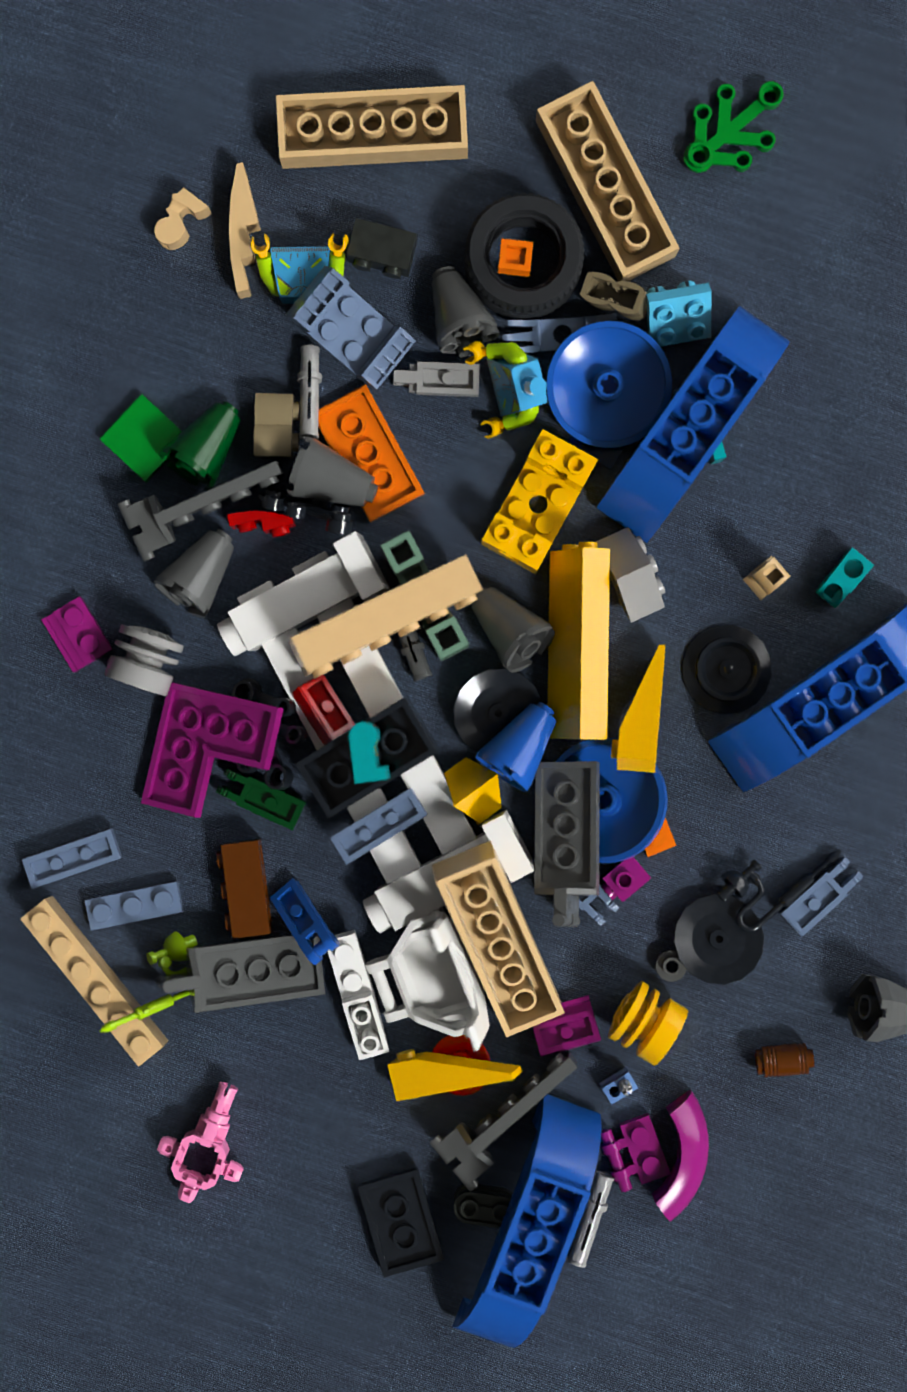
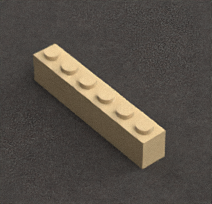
[20,896,169,1067]

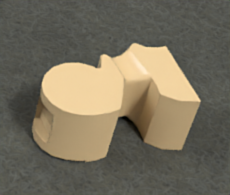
[154,187,212,250]
[743,555,791,600]

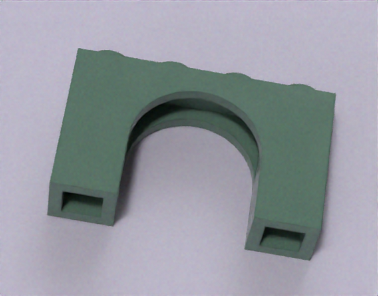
[381,531,469,662]

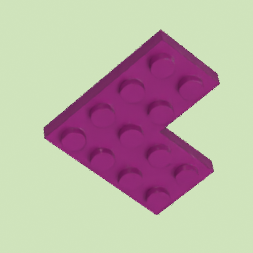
[141,682,284,818]

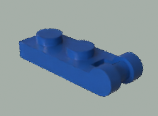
[270,878,340,965]

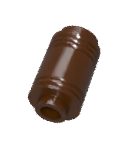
[755,1043,814,1078]

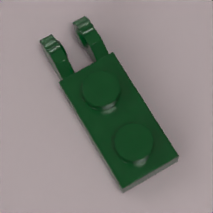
[215,768,306,831]

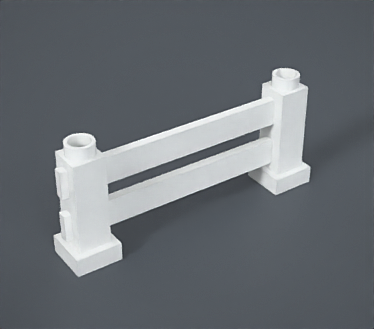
[217,532,535,933]

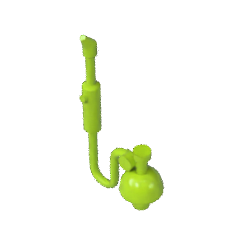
[100,931,197,1033]

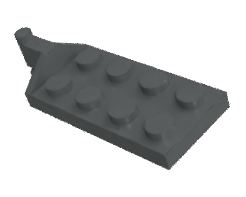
[117,461,284,562]
[534,761,600,927]
[155,935,325,1013]
[429,1052,578,1192]

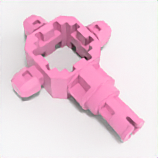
[157,1082,244,1203]

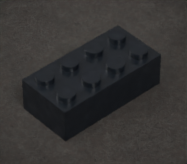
[296,696,441,819]

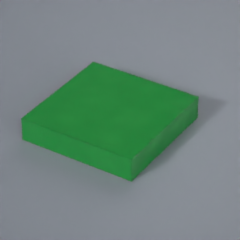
[100,394,182,483]

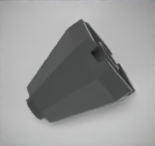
[847,974,907,1042]

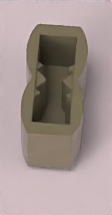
[580,272,648,320]
[254,393,300,459]

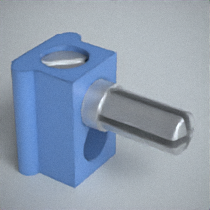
[599,1067,638,1104]

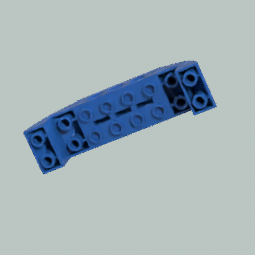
[596,306,790,544]
[707,603,907,792]
[452,1094,601,1348]

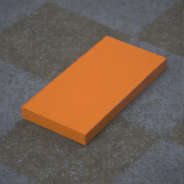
[318,384,425,523]

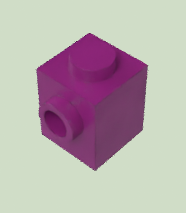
[600,857,651,902]

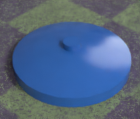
[546,321,672,448]
[556,737,668,864]

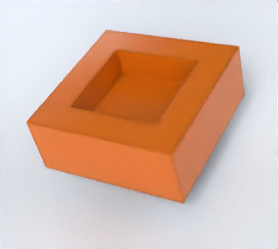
[498,238,533,277]
[644,818,677,857]

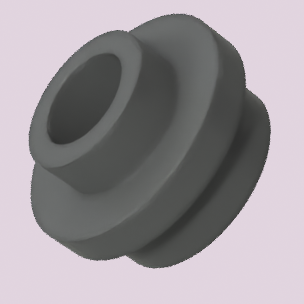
[655,950,687,982]

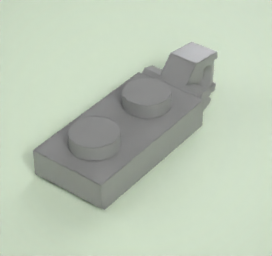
[393,361,480,397]

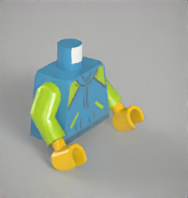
[251,233,349,304]
[463,341,548,439]

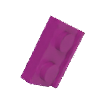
[41,596,114,673]
[533,995,601,1057]

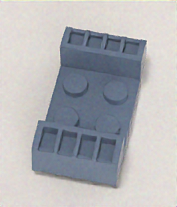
[285,266,416,392]

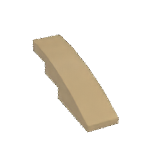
[229,162,261,299]

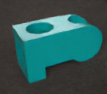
[815,547,874,608]
[349,721,390,783]

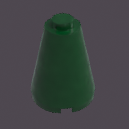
[159,401,240,491]

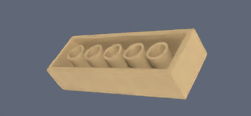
[536,81,679,282]
[276,85,468,169]
[288,555,483,679]
[432,840,565,1037]

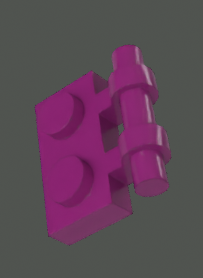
[601,1113,671,1192]

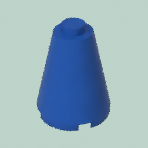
[475,702,556,792]

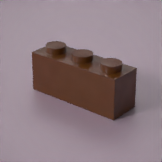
[217,838,273,939]

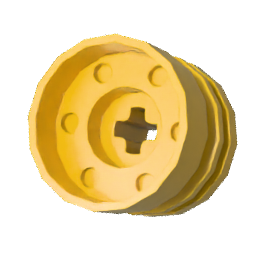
[608,981,688,1066]

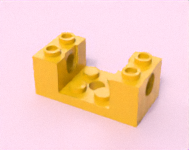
[481,429,598,574]

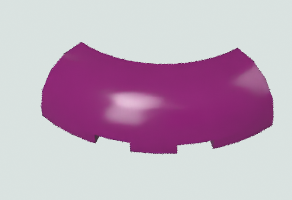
[652,1089,709,1222]

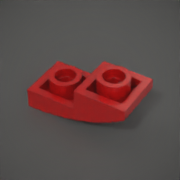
[227,511,296,537]

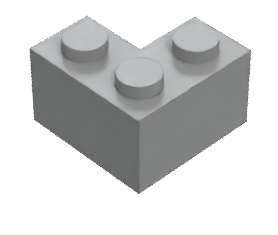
[596,527,666,623]

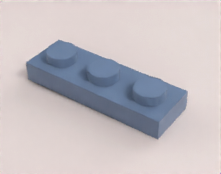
[330,787,428,865]
[22,828,123,889]
[85,881,184,931]

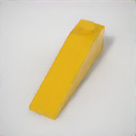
[611,645,665,773]
[387,1049,522,1101]

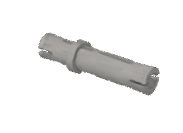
[297,345,322,440]
[567,1171,615,1268]

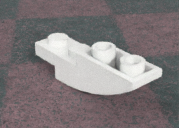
[327,929,389,1060]

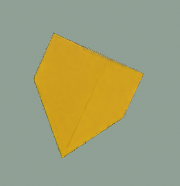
[443,757,502,825]

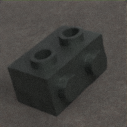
[347,218,417,279]

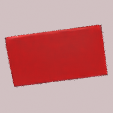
[292,675,355,745]

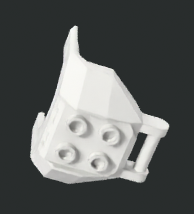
[365,910,490,1051]

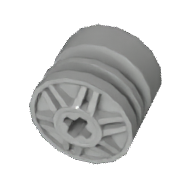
[104,624,184,696]

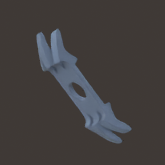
[502,313,617,353]

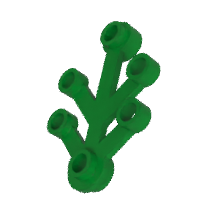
[683,81,784,173]

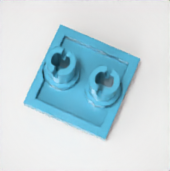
[646,281,712,347]

